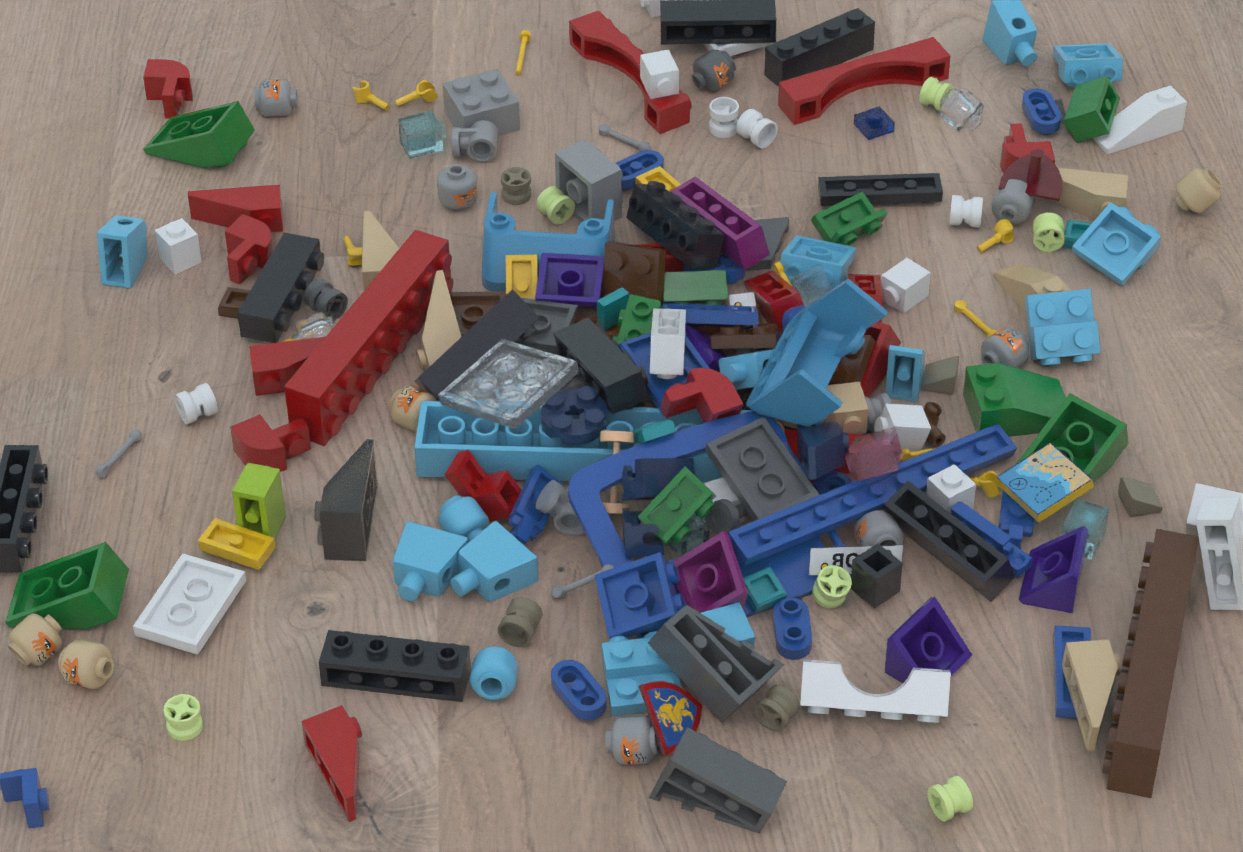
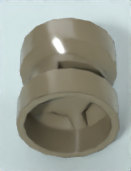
[498,597,543,647]

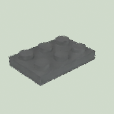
[705,417,819,521]

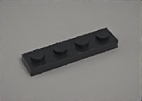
[818,173,943,206]

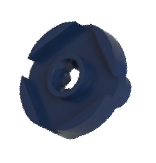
[541,386,609,445]

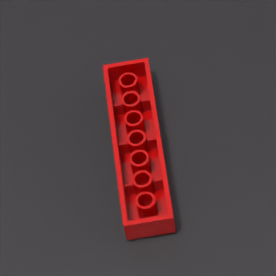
[284,229,454,446]

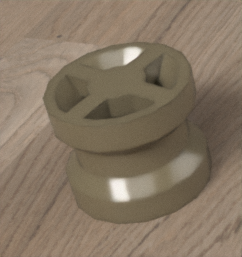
[501,167,532,205]
[754,685,800,732]

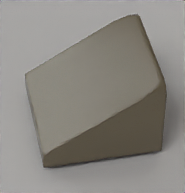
[921,356,959,394]
[1118,477,1162,517]

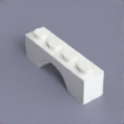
[800,659,951,723]

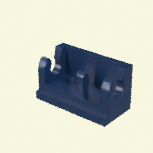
[622,458,695,501]
[622,508,664,557]

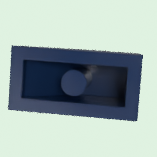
[797,422,849,480]

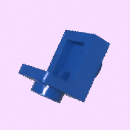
[0,768,50,828]

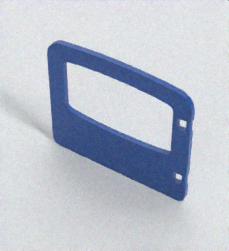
[567,411,851,639]

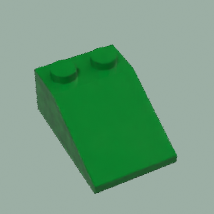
[143,101,255,168]
[963,363,1066,437]
[1015,393,1129,483]
[5,542,129,629]

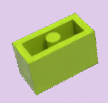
[232,462,286,538]

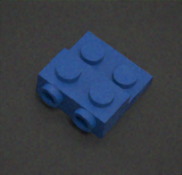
[595,552,686,639]

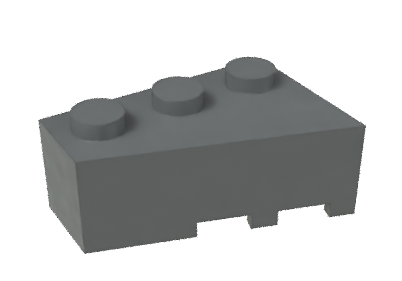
[648,605,784,723]
[649,727,787,833]

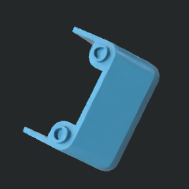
[481,192,615,291]
[746,278,888,427]

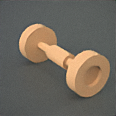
[600,430,635,515]

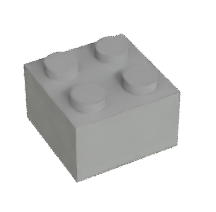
[442,69,520,136]
[555,139,623,222]

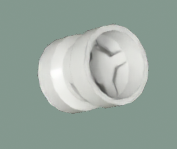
[709,97,739,138]
[736,109,778,149]
[949,195,983,228]
[174,383,218,425]

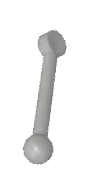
[599,124,651,152]
[96,430,142,478]
[552,564,614,599]

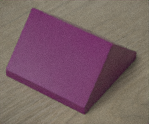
[673,531,748,613]

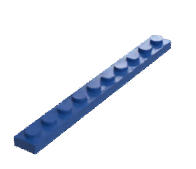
[728,424,1017,566]

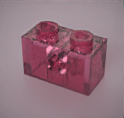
[845,426,904,481]

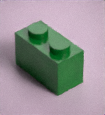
[1064,75,1120,143]

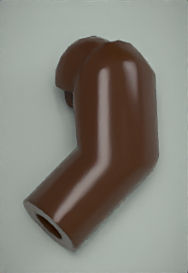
[923,402,946,448]

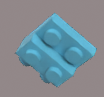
[1053,43,1123,87]
[1072,202,1161,286]
[780,235,857,291]
[1025,289,1100,365]
[601,631,681,716]

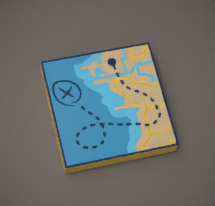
[996,442,1094,523]

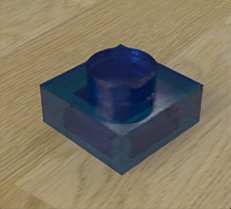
[854,106,895,140]

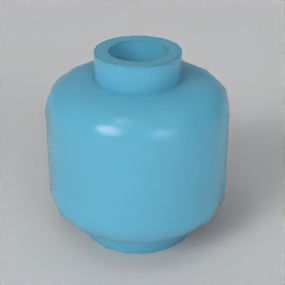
[438,495,489,543]
[470,646,519,700]

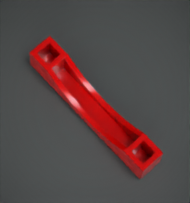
[569,10,692,134]
[778,37,951,125]

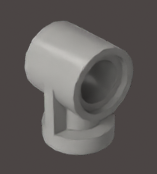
[451,120,499,162]
[536,480,584,536]

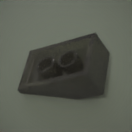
[314,439,378,561]

